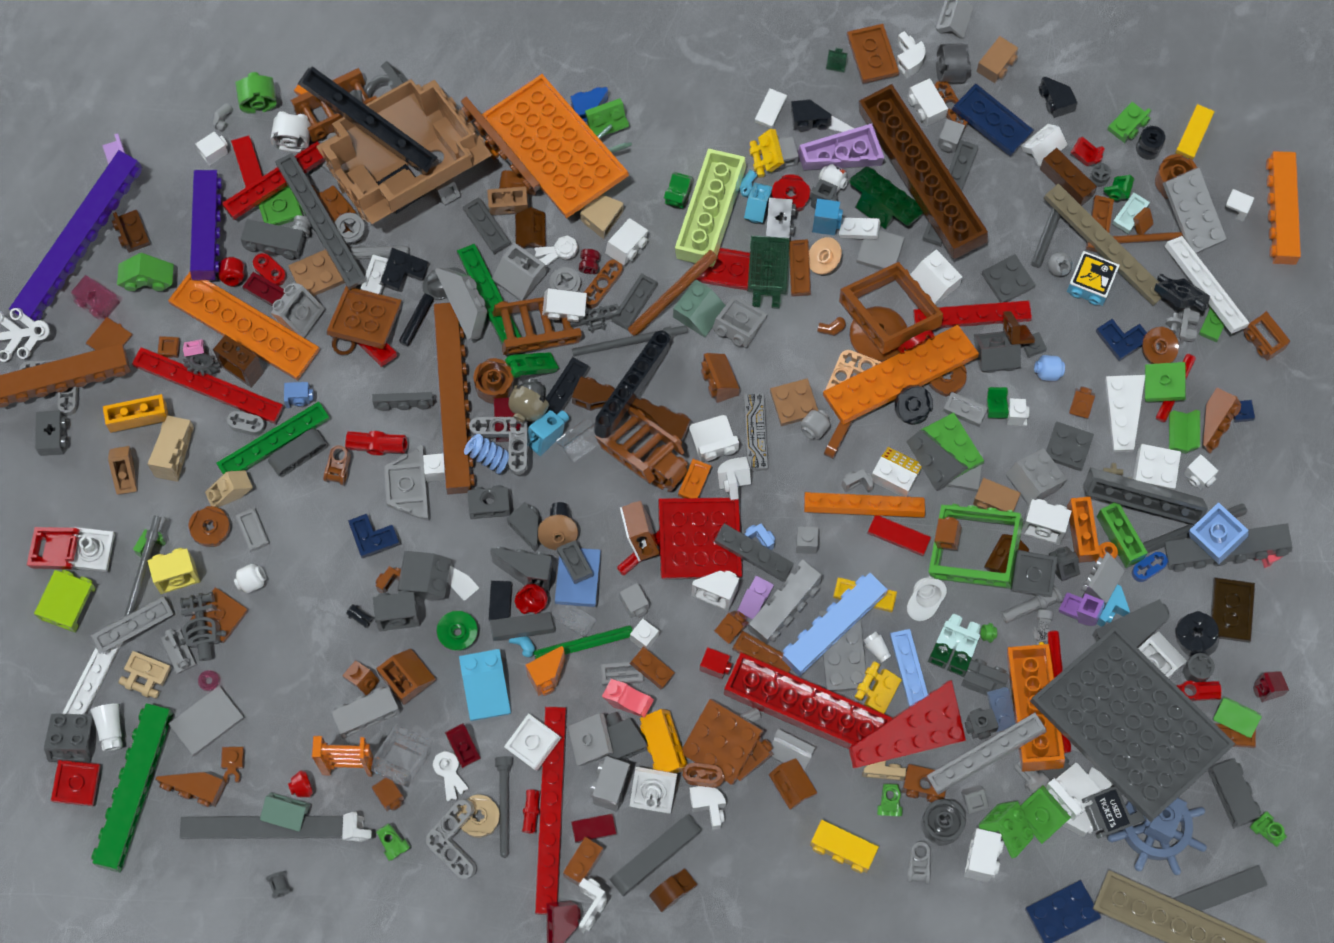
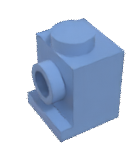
[284,382,314,408]

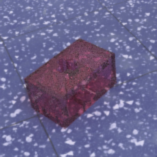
[71,275,120,320]

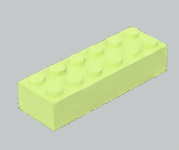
[675,148,746,267]

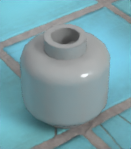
[801,410,830,440]

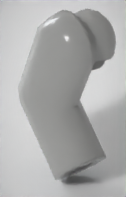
[213,103,232,131]

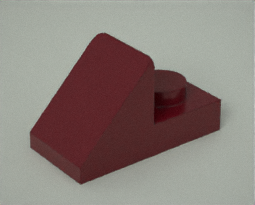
[445,723,481,768]

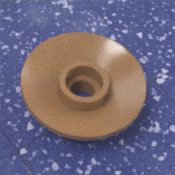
[538,515,578,550]

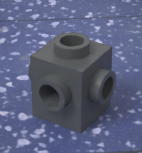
[809,179,839,209]
[1049,546,1080,581]
[965,708,999,740]

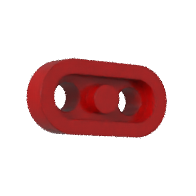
[253,253,286,286]

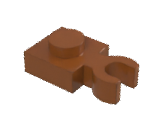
[221,747,244,784]

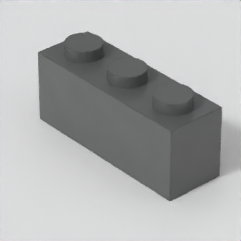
[240,219,305,259]
[1208,758,1261,829]

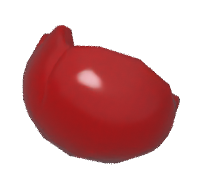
[514,584,548,614]

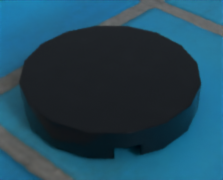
[895,385,933,424]

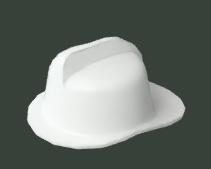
[907,576,947,621]

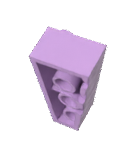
[797,123,884,170]

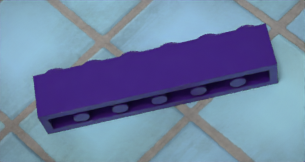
[190,170,222,280]

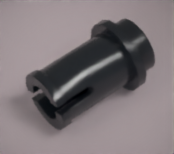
[346,604,373,628]

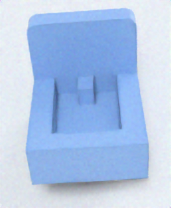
[744,524,775,550]

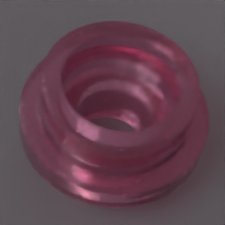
[198,670,219,691]

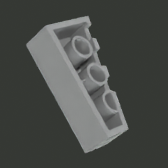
[748,559,821,644]

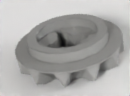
[334,213,365,243]
[549,267,580,292]

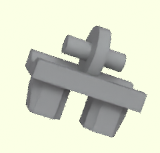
[1166,306,1200,344]

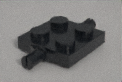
[1154,274,1210,311]

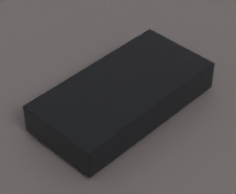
[488,581,512,621]

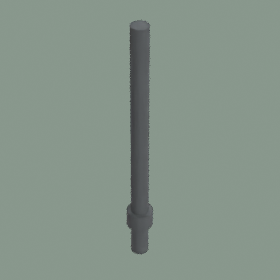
[572,325,688,356]
[124,515,162,617]

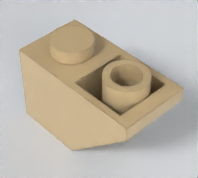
[205,471,253,508]

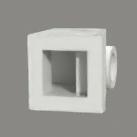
[1007,398,1029,426]

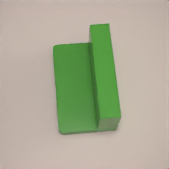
[1169,410,1200,454]
[1213,695,1262,738]

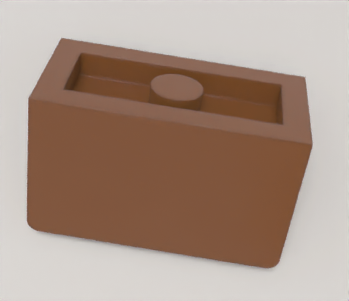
[768,758,817,810]

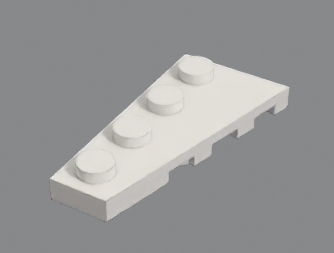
[1105,375,1145,453]

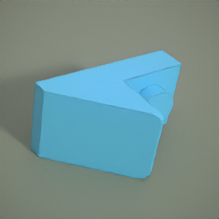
[1097,584,1130,627]

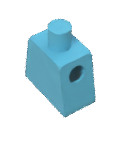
[527,410,569,456]

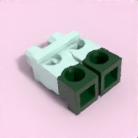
[928,614,980,677]

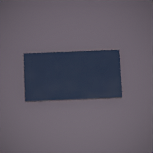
[952,83,1034,157]

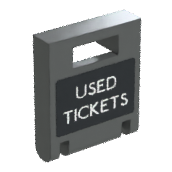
[1081,786,1145,839]

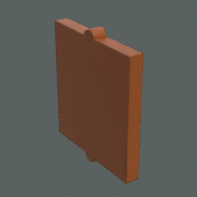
[86,317,133,350]

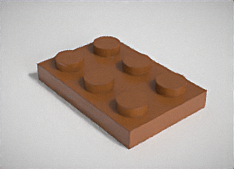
[847,24,899,84]

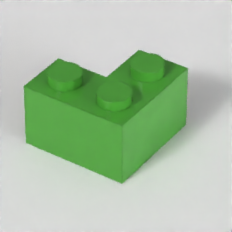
[117,253,174,291]

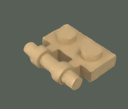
[118,651,171,699]

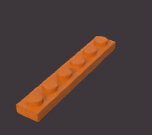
[804,492,925,517]

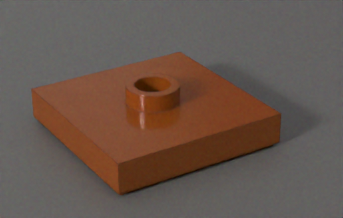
[190,587,248,643]

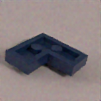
[1096,319,1147,361]
[348,514,400,558]

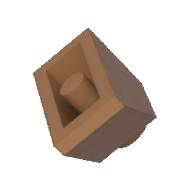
[108,446,137,495]

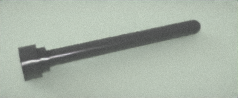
[495,757,512,858]

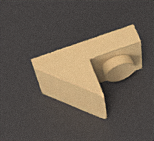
[862,761,906,781]

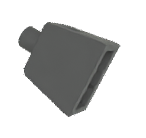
[606,712,647,761]

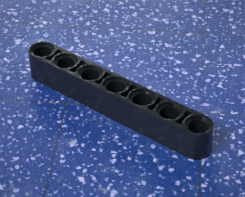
[594,331,670,438]

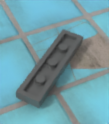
[714,524,793,582]

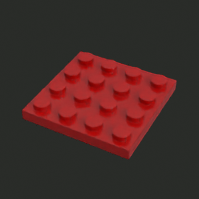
[658,498,742,579]

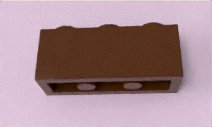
[1040,148,1097,206]

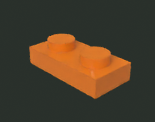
[678,459,711,498]

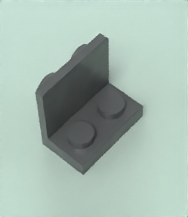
[44,713,93,763]

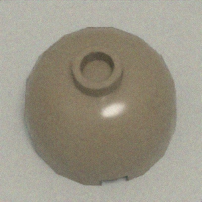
[508,385,549,423]

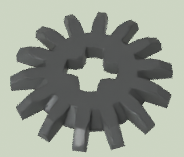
[183,352,219,376]

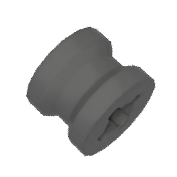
[1090,163,1111,187]

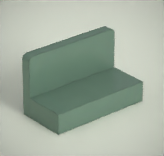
[260,792,311,831]

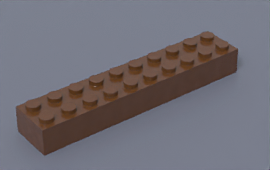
[859,84,988,260]

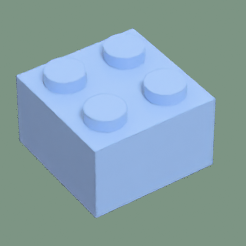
[1189,503,1249,564]

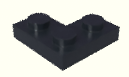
[379,248,428,291]

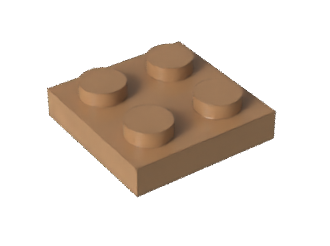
[770,378,818,426]

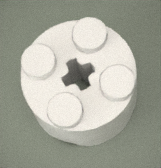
[270,112,312,153]

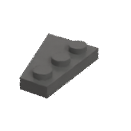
[906,430,968,490]

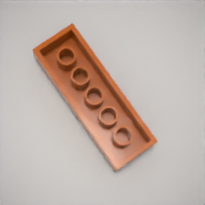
[1007,644,1065,772]

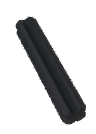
[399,294,433,346]

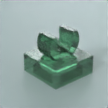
[826,48,848,72]

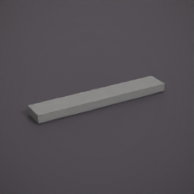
[927,713,1047,795]

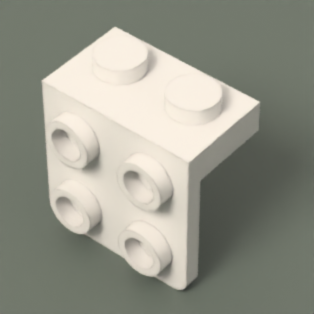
[689,415,739,462]
[579,878,607,934]

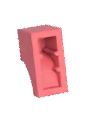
[602,679,654,718]

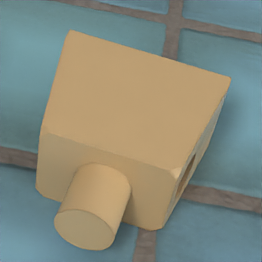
[580,195,624,239]

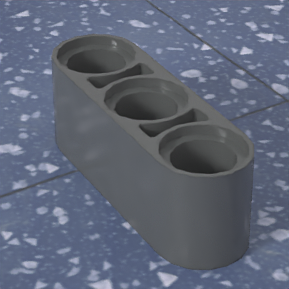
[268,428,327,477]

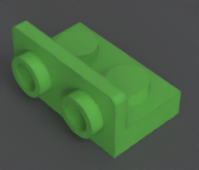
[585,98,629,136]
[1107,102,1152,143]

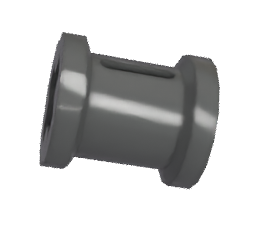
[266,871,291,899]

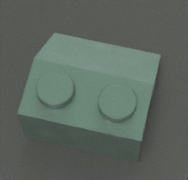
[673,279,726,338]

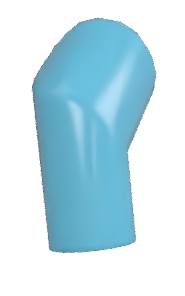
[740,169,758,197]
[509,636,535,657]

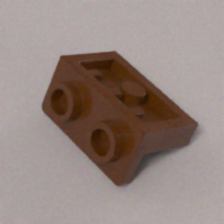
[112,209,150,253]

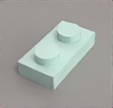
[1112,193,1150,234]

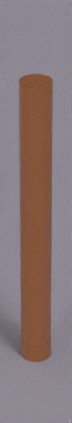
[1112,232,1184,243]

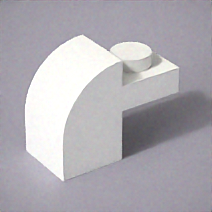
[896,31,925,79]
[718,457,751,500]
[689,786,726,830]

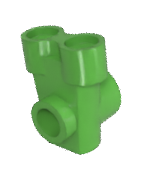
[877,784,903,816]
[1250,812,1287,847]
[376,823,410,861]

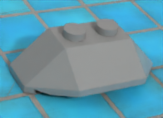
[435,268,487,340]

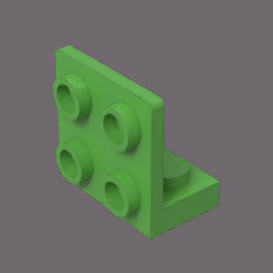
[978,801,1034,858]

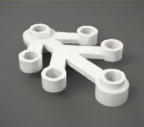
[0,308,50,362]

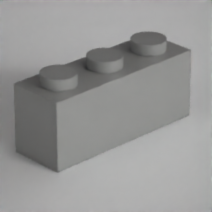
[331,687,400,739]

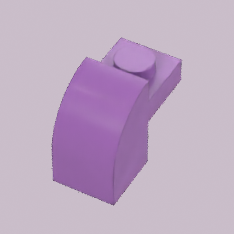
[1059,592,1105,626]

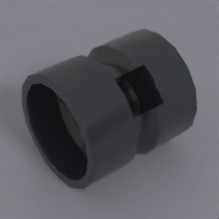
[1136,126,1166,160]

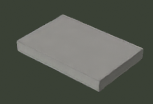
[169,686,244,756]

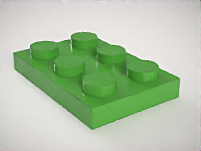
[921,412,984,479]

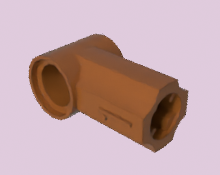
[499,170,537,195]

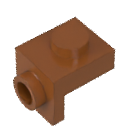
[1069,386,1095,418]
[375,566,401,593]
[714,611,749,644]
[342,660,379,695]

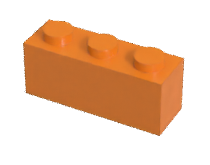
[1067,496,1100,563]

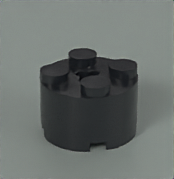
[1177,611,1219,657]

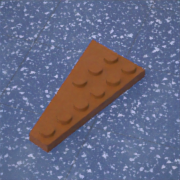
[461,96,540,192]

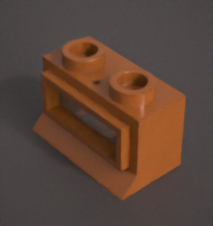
[1243,311,1290,361]

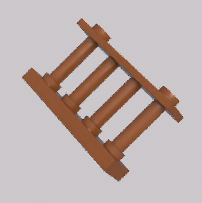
[291,68,377,142]
[493,297,582,355]
[595,406,684,484]

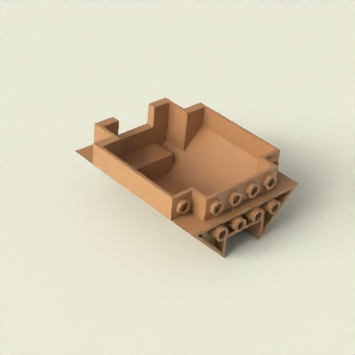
[316,79,492,224]

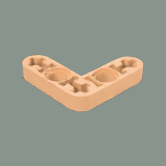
[826,350,881,390]

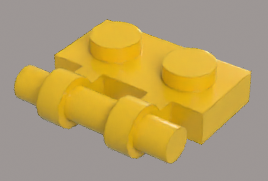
[749,128,784,178]
[855,661,902,714]

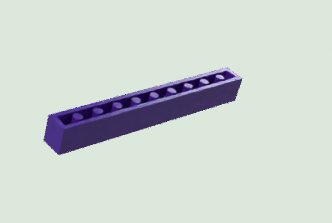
[9,150,143,321]

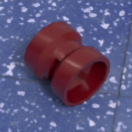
[578,249,600,274]

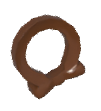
[331,336,355,356]

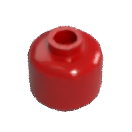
[219,257,244,286]

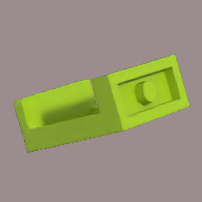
[34,570,96,633]

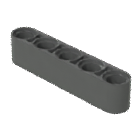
[610,815,702,896]

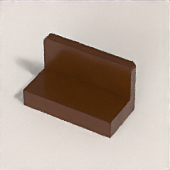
[515,207,545,248]
[1003,311,1035,345]
[984,534,1029,574]

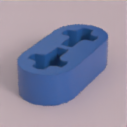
[1132,552,1168,582]

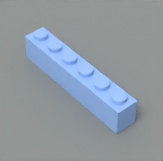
[782,573,888,677]

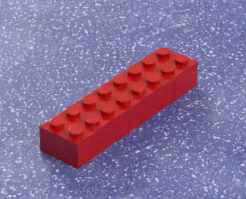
[724,653,893,749]

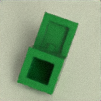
[664,172,693,208]

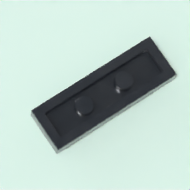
[543,357,590,415]

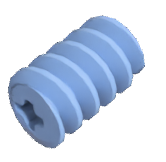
[464,434,509,474]

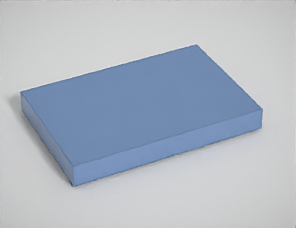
[555,548,601,607]

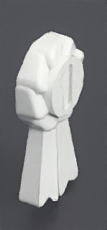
[535,236,578,266]
[433,751,468,802]

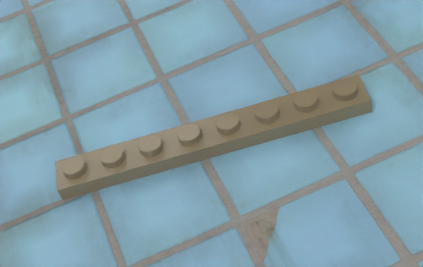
[1044,184,1162,306]

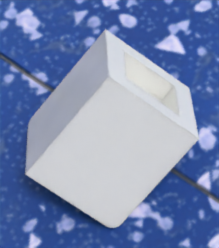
[1226,189,1254,221]
[342,812,371,842]

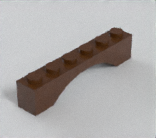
[572,377,691,446]

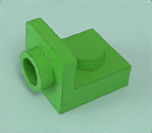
[133,529,166,557]

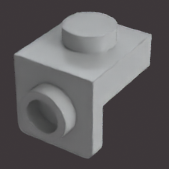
[841,468,874,493]

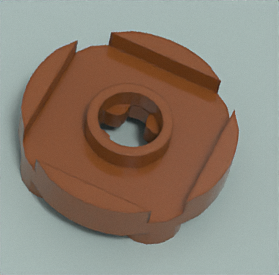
[928,365,967,397]
[188,506,230,547]

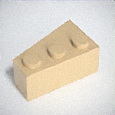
[148,416,194,482]

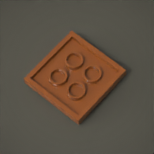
[327,286,402,349]
[682,699,764,785]

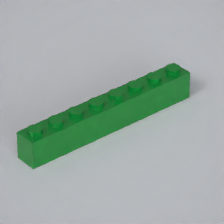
[91,703,173,873]

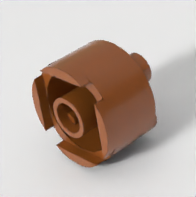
[1155,154,1197,199]
[473,358,514,404]
[645,445,687,492]

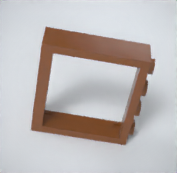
[839,262,943,354]

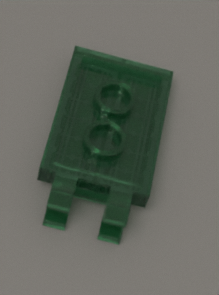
[747,236,790,309]

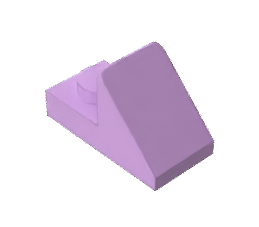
[738,576,774,620]

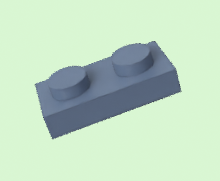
[987,687,1015,732]

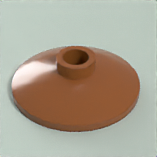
[1143,327,1179,364]

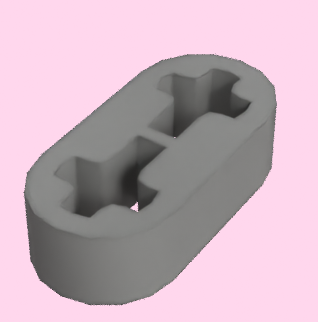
[227,411,265,435]

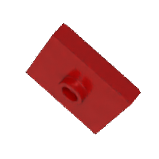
[51,760,101,807]

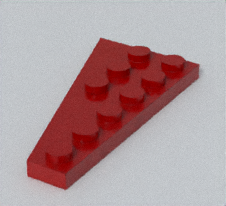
[849,680,966,768]

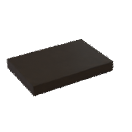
[1211,577,1255,643]

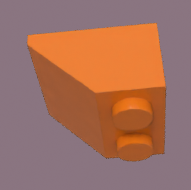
[525,646,565,696]

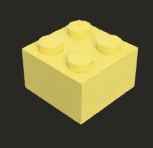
[147,548,200,594]

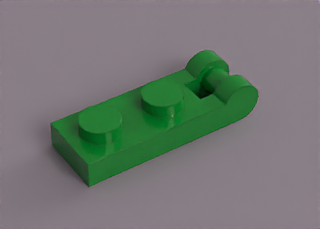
[505,352,559,378]

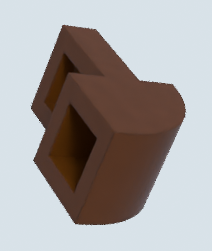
[649,868,697,912]

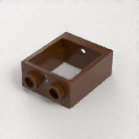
[213,334,263,388]

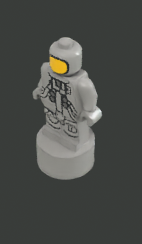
[1033,610,1054,645]

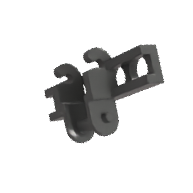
[570,304,620,333]

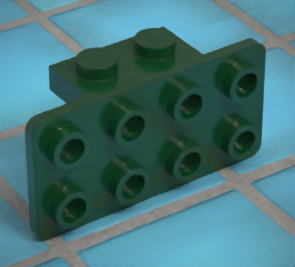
[849,166,924,229]

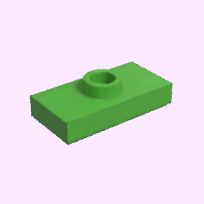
[1198,307,1224,342]

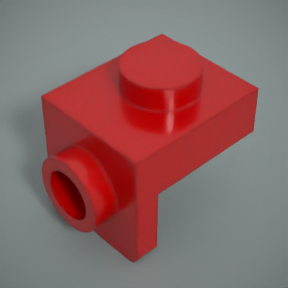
[1070,137,1105,166]

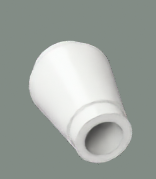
[863,631,891,662]

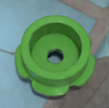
[980,623,997,643]

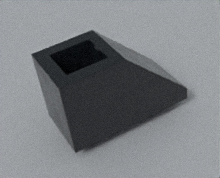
[1039,76,1078,118]
[791,99,832,131]

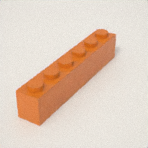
[1266,151,1301,265]

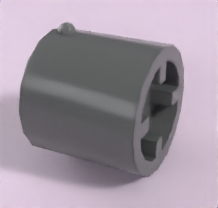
[1182,653,1215,682]

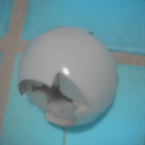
[1048,252,1073,276]

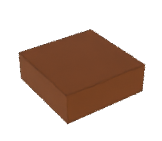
[1133,207,1154,235]
[157,336,180,358]

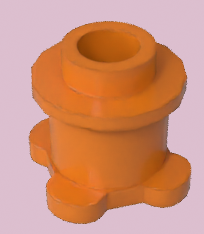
[1095,542,1118,562]

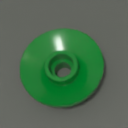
[437,611,478,651]

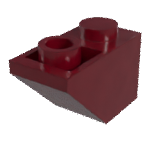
[1254,671,1289,702]

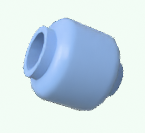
[1034,355,1065,381]

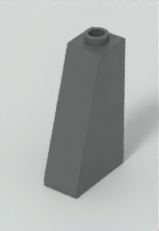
[1092,599,1170,648]

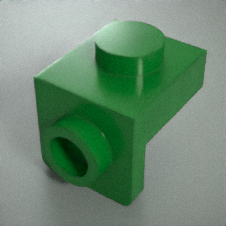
[1103,175,1135,201]
[986,387,1009,418]

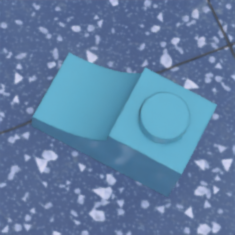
[744,182,772,223]

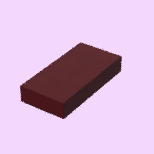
[571,814,616,843]

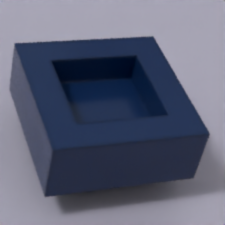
[1233,400,1255,423]

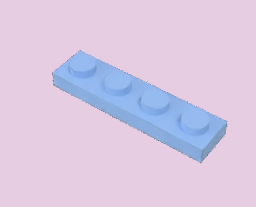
[890,629,928,706]

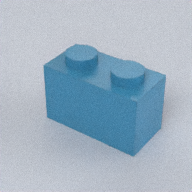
[812,199,843,236]

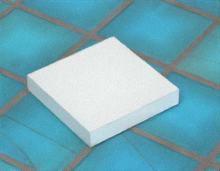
[504,713,561,771]

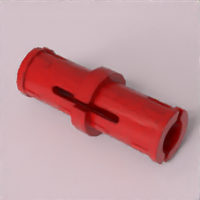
[522,790,540,834]

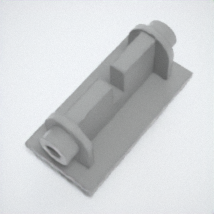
[161,629,196,674]

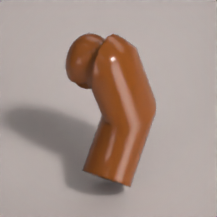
[817,317,846,335]

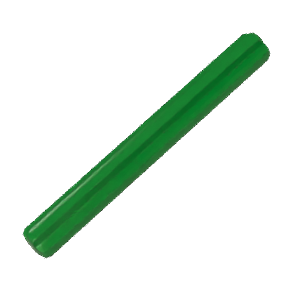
[534,625,632,659]

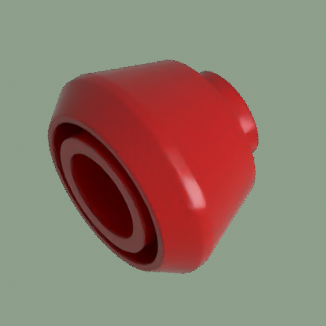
[288,770,313,798]

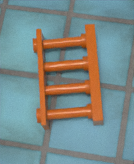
[312,736,377,777]

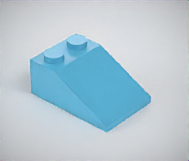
[459,649,511,721]

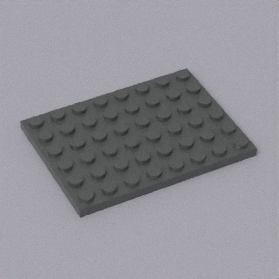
[1030,626,1235,822]

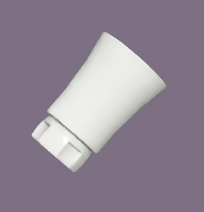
[90,704,123,752]

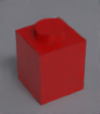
[699,647,732,679]

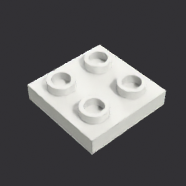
[68,527,115,572]
[629,767,677,814]

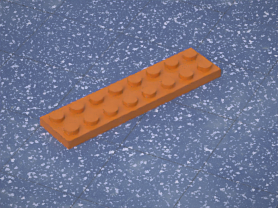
[168,272,320,381]
[823,325,979,425]

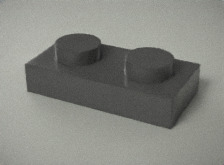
[557,540,593,584]

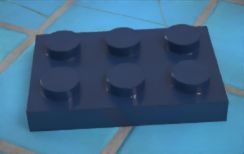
[1025,880,1102,943]

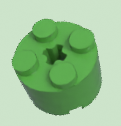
[235,72,276,114]

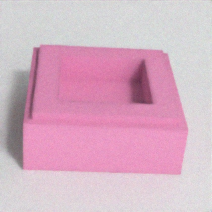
[183,339,205,356]

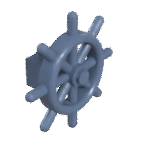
[1107,798,1207,875]

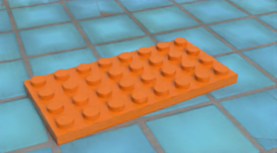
[482,74,629,219]

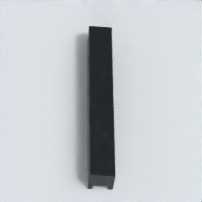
[297,66,438,175]

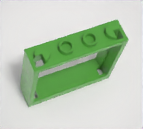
[929,503,1023,588]

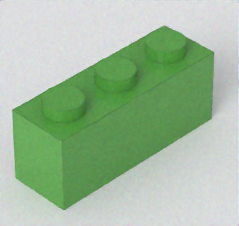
[1096,503,1148,568]

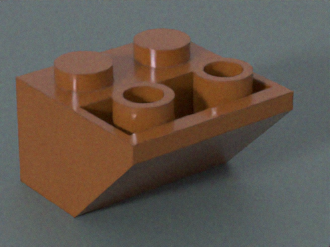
[701,353,739,403]
[376,648,436,705]

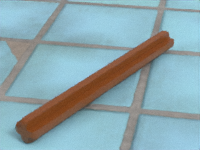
[628,250,718,336]

